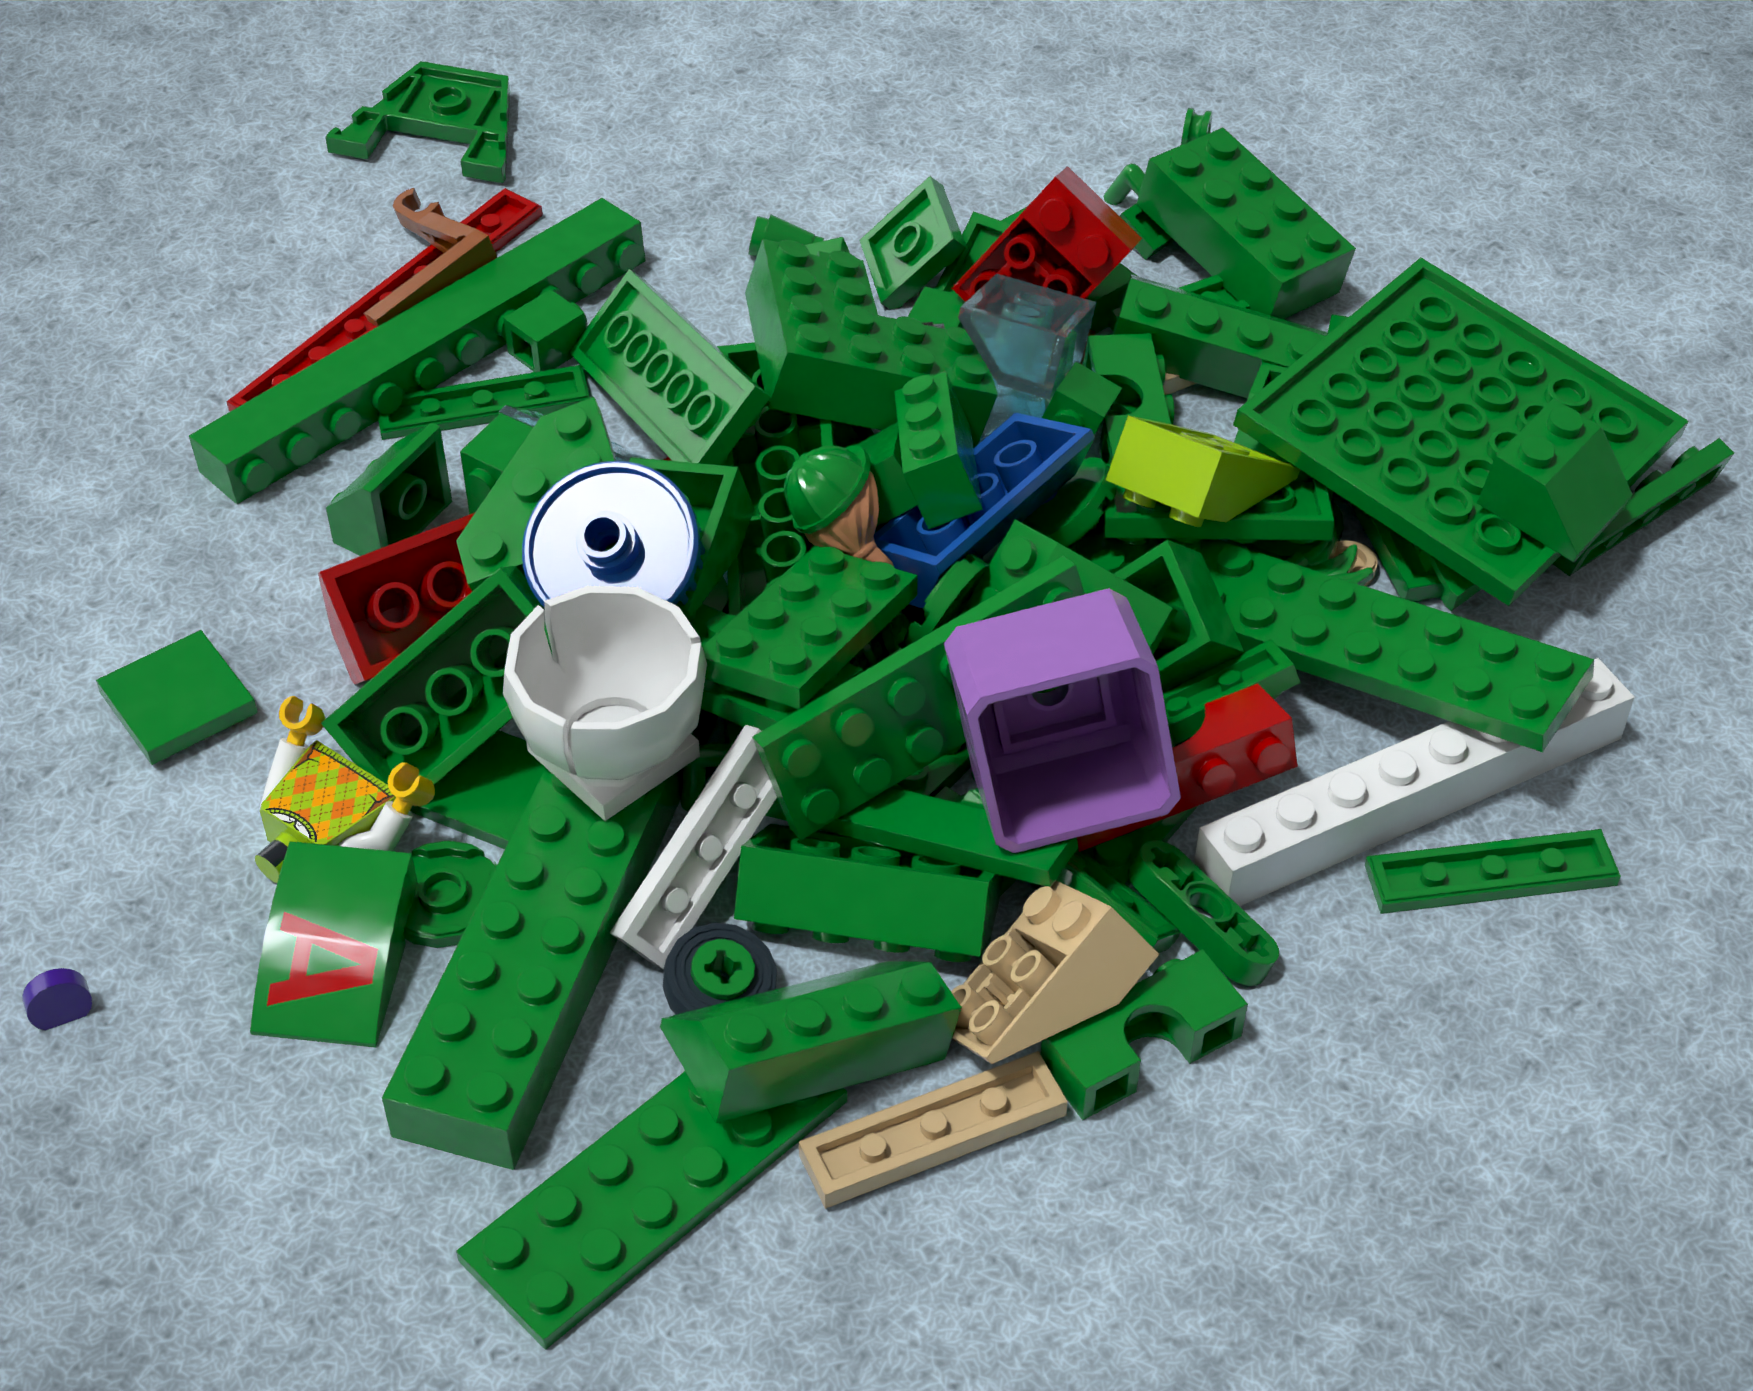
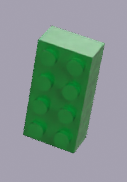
[1136,127,1356,319]

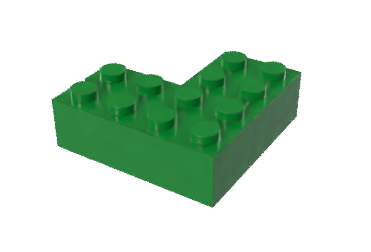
[745,239,998,448]

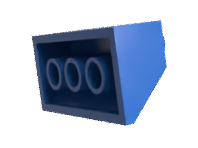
[874,413,1095,608]

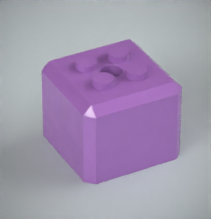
[944,588,1181,853]

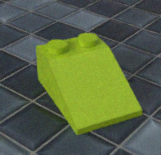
[1106,415,1300,527]

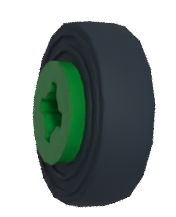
[663,922,777,1015]

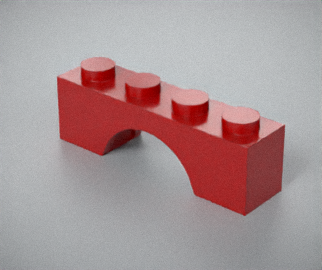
[1077,684,1298,852]

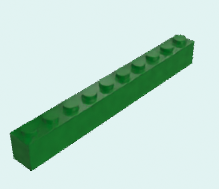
[189,198,646,504]

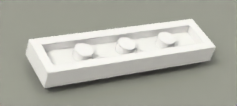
[610,725,777,969]

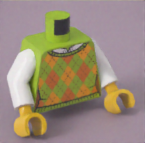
[255,696,435,883]

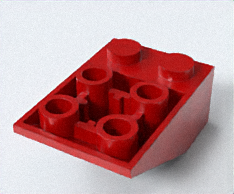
[952,166,1142,360]

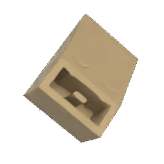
[951,881,1159,1064]

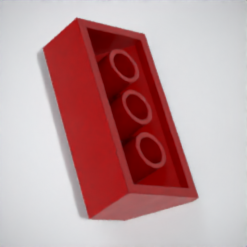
[318,513,475,685]

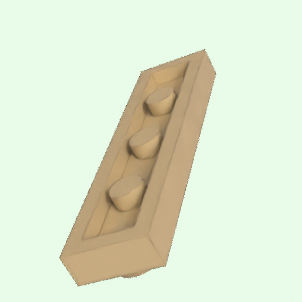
[799,1051,1068,1209]

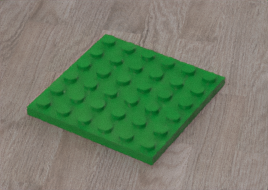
[1233,257,1689,606]

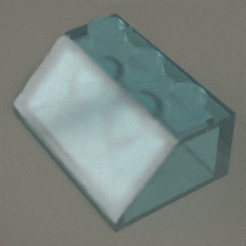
[958,274,1097,402]

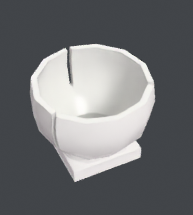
[503,586,707,821]

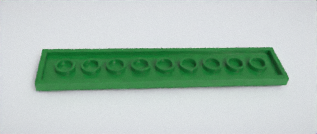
[1067,503,1594,753]

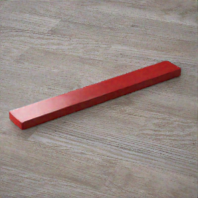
[226,188,543,411]

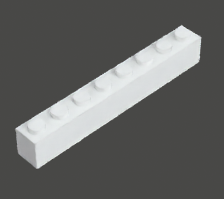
[1194,658,1635,906]

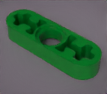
[1128,840,1279,986]

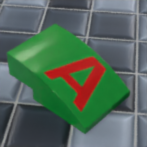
[250,841,418,1048]

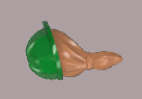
[784,445,894,566]

